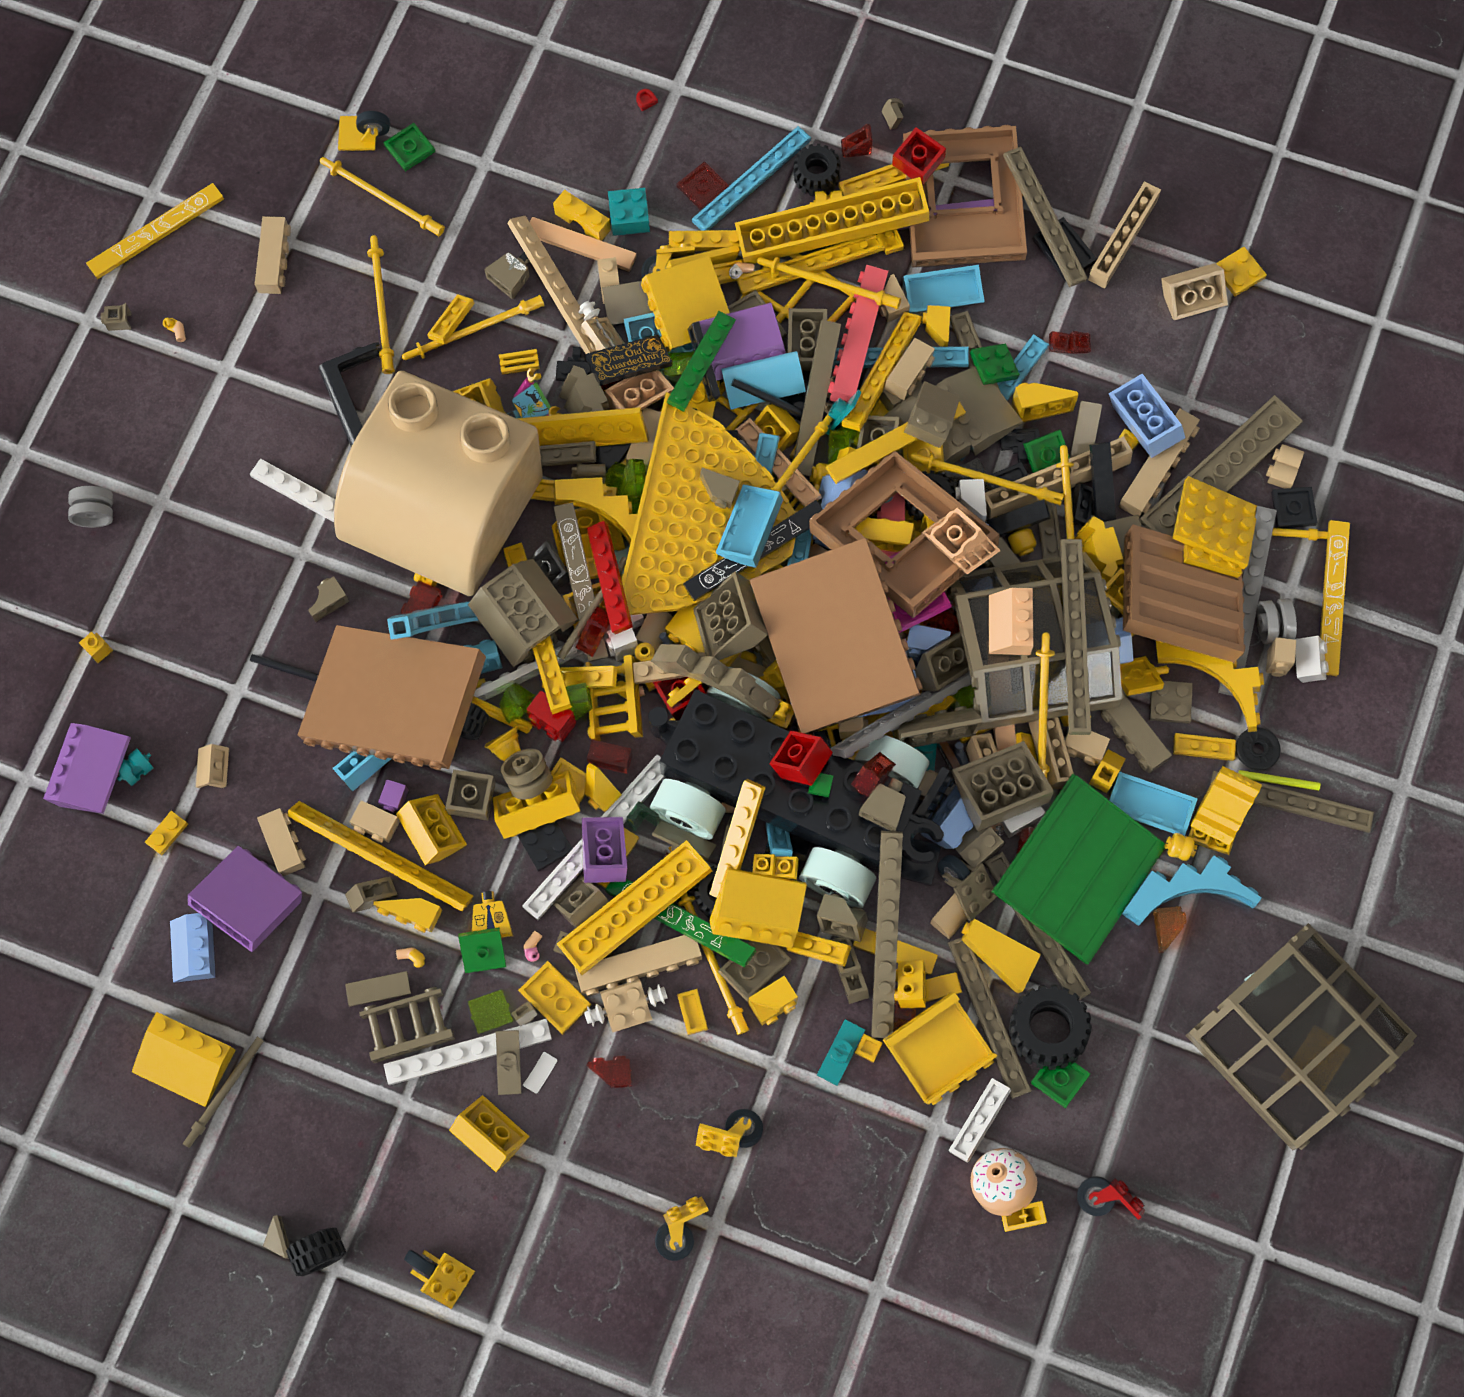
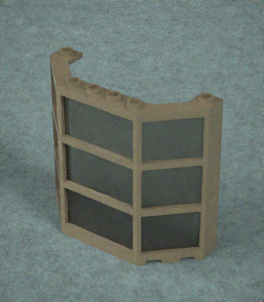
[945,552,1124,730]
[1185,923,1417,1151]

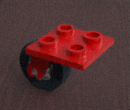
[1077,1176,1145,1220]

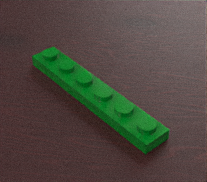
[667,311,736,412]

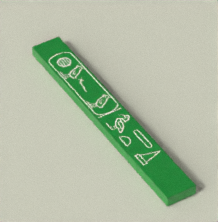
[605,879,756,968]

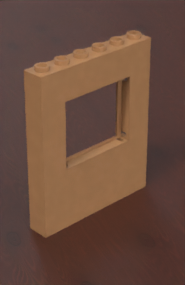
[903,125,1027,268]
[809,451,999,618]

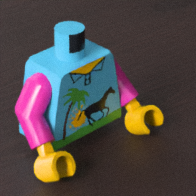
[507,368,561,419]

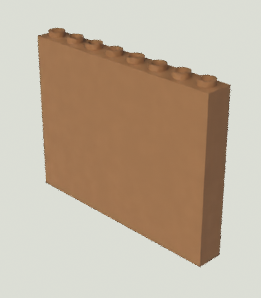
[750,538,923,734]
[298,625,486,770]

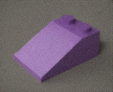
[582,817,627,883]

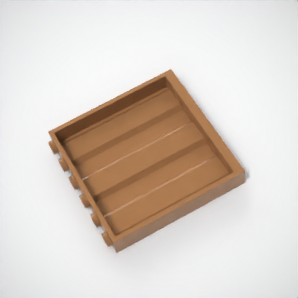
[1123,524,1245,663]

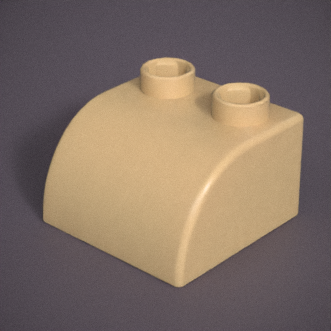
[334,370,543,596]

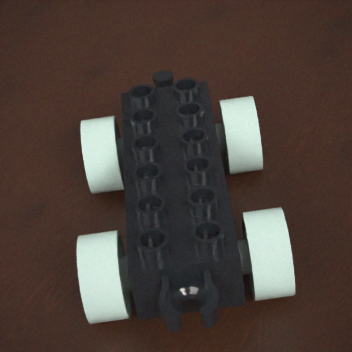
[648,667,944,908]

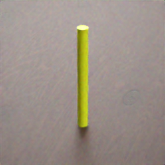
[1238,770,1321,791]

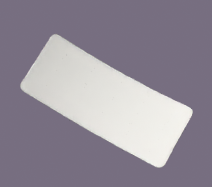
[523,1052,557,1094]

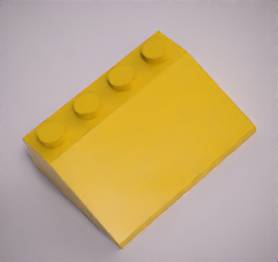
[709,868,807,948]
[132,1012,236,1107]

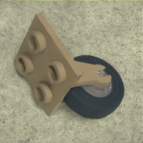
[938,855,997,921]

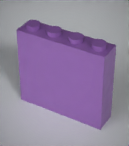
[188,846,302,952]

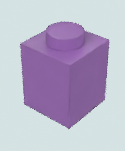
[379,780,409,814]

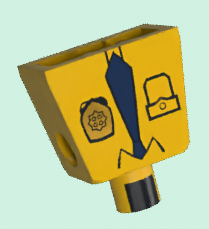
[472,891,513,938]

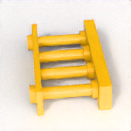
[585,655,643,744]

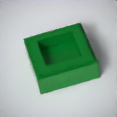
[808,773,833,797]

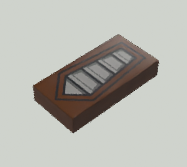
[937,741,961,769]

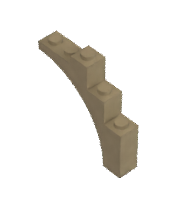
[651,644,780,719]

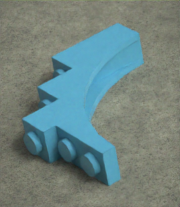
[387,601,479,640]
[1122,856,1262,926]

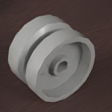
[68,486,113,528]
[1257,598,1297,645]

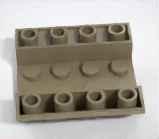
[468,559,579,667]

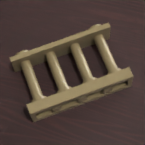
[359,987,455,1063]

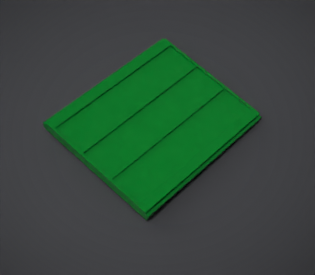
[991,774,1165,965]

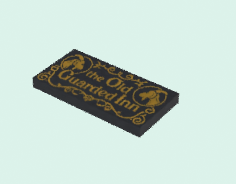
[586,335,672,386]

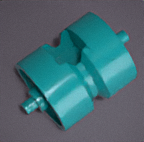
[117,748,154,786]

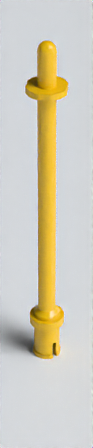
[320,157,445,237]
[367,235,395,374]
[757,257,901,310]
[402,295,545,360]
[1056,445,1075,539]
[910,453,1064,506]
[1036,632,1055,779]
[678,892,750,1035]

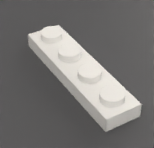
[949,1078,1011,1163]

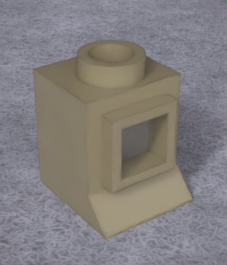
[101,303,131,331]

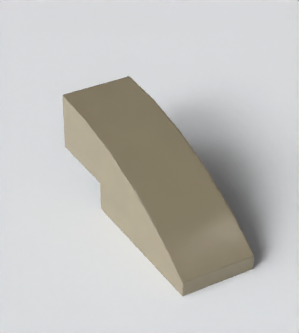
[832,937,869,1004]

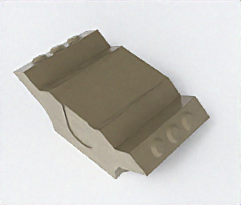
[559,365,609,414]

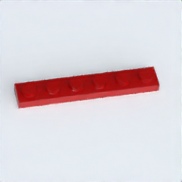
[587,521,633,635]

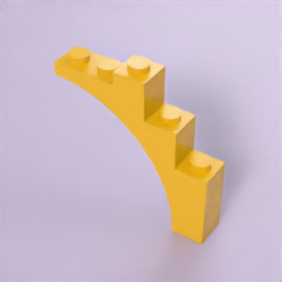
[553,477,637,544]
[1156,640,1264,732]

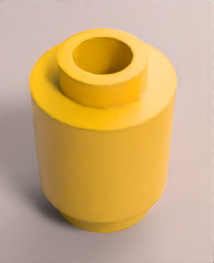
[635,642,655,662]

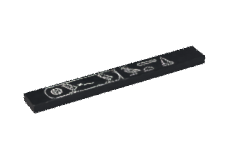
[683,500,823,601]

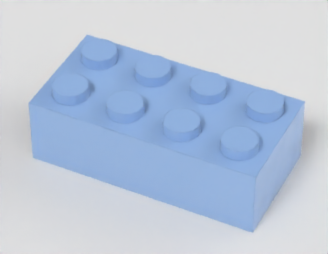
[1109,374,1185,458]

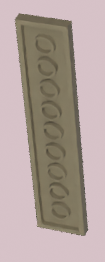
[1140,395,1303,536]

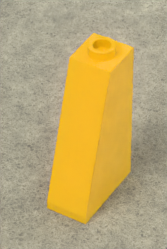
[961,919,1041,993]

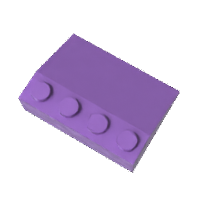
[697,302,786,381]
[43,723,131,814]

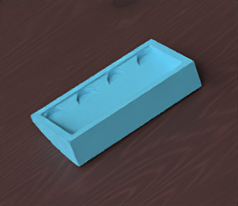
[902,265,985,313]
[721,351,806,409]
[716,484,783,568]
[1109,772,1197,836]

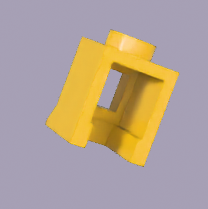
[79,631,113,663]

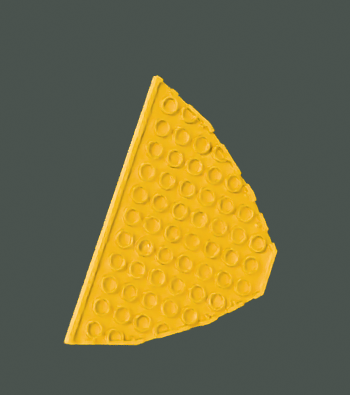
[622,392,796,615]

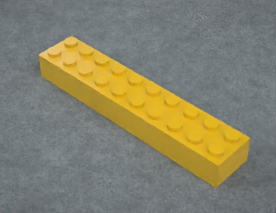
[735,177,929,264]

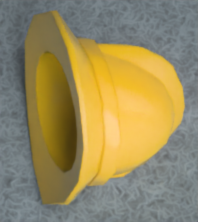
[484,725,521,761]

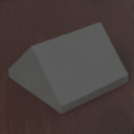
[529,540,570,590]

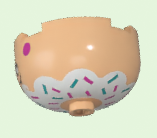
[970,1148,1037,1216]

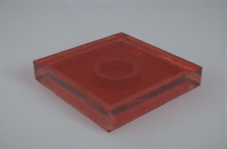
[677,161,729,210]

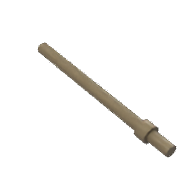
[557,556,627,660]
[183,1036,264,1148]

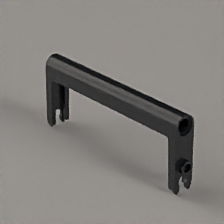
[319,342,381,447]

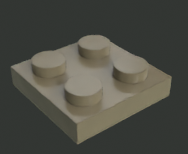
[1149,681,1192,724]

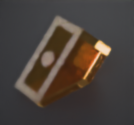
[1153,906,1186,953]

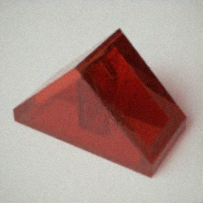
[841,124,873,157]

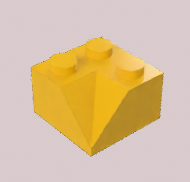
[749,976,798,1026]

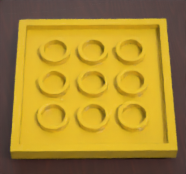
[1172,476,1257,569]

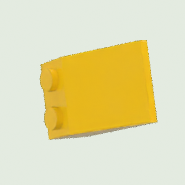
[1012,383,1078,422]

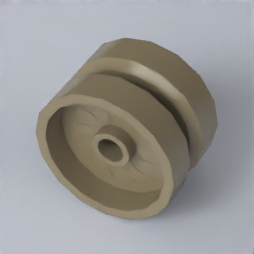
[501,749,553,799]

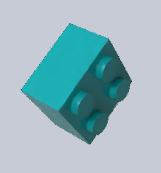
[608,188,650,236]

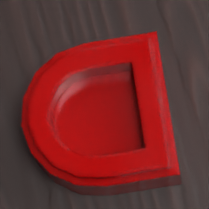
[636,89,658,111]

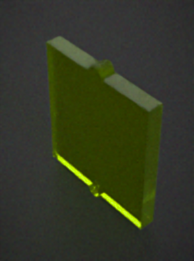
[467,989,513,1034]

